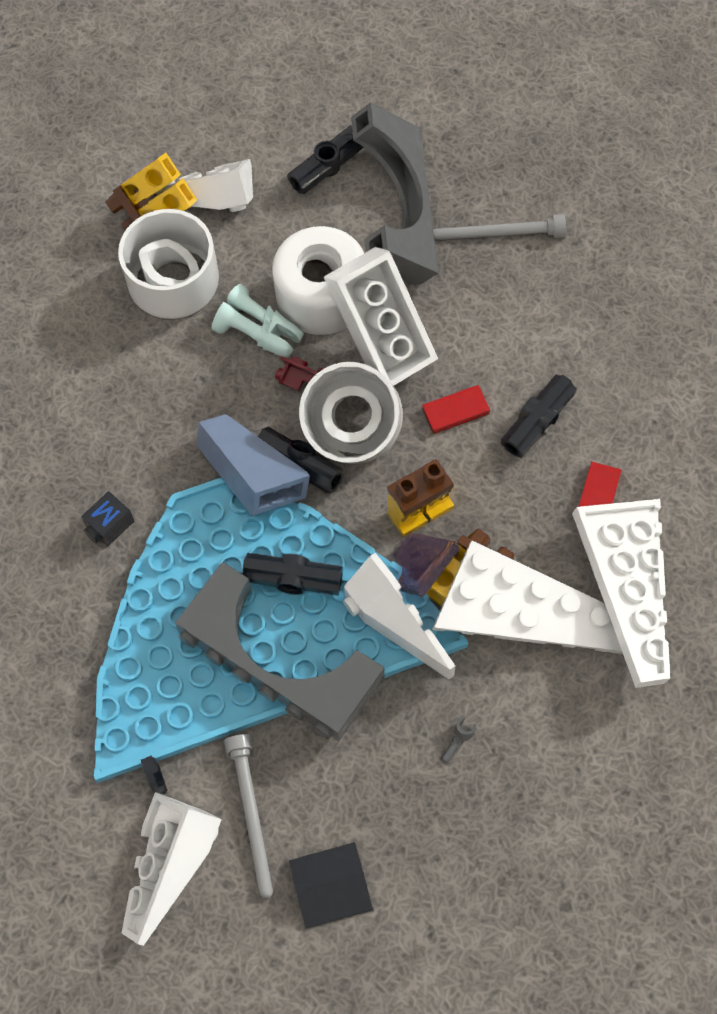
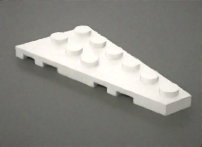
[572,499,670,688]
[432,541,623,654]

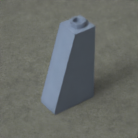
[196,414,310,516]

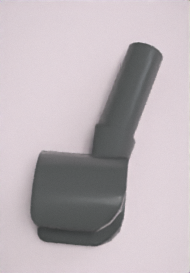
[441,716,476,763]

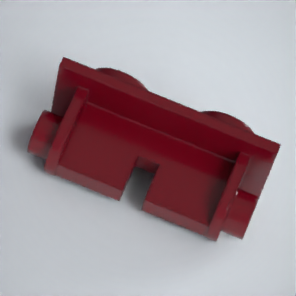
[275,356,323,392]

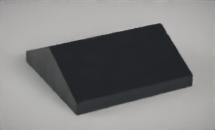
[289,842,373,929]

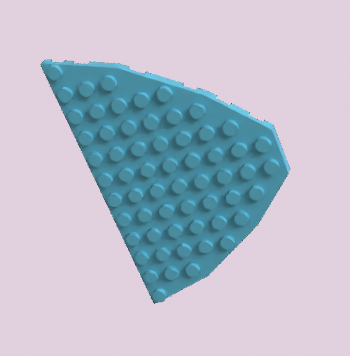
[94,478,468,783]

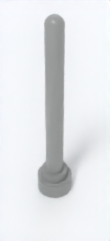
[433,214,566,241]
[224,734,273,898]

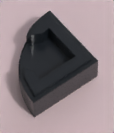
[141,755,168,795]

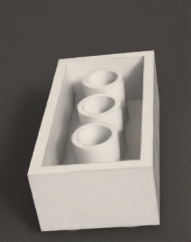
[324,247,438,386]

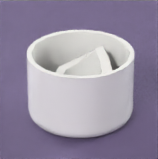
[118,209,219,319]
[272,226,364,335]
[299,362,403,464]

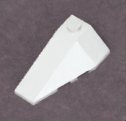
[156,159,253,212]
[343,553,455,679]
[122,792,222,946]

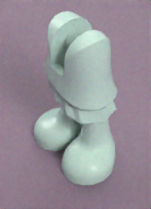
[211,284,304,358]

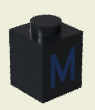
[81,491,135,547]

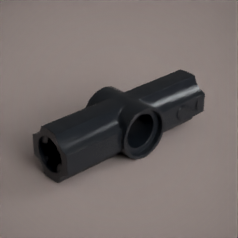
[287,125,364,194]
[501,374,577,459]
[257,427,344,494]
[243,553,343,596]

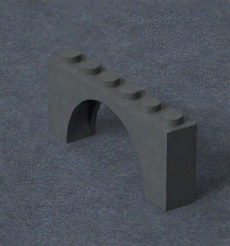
[351,102,439,285]
[175,562,385,741]

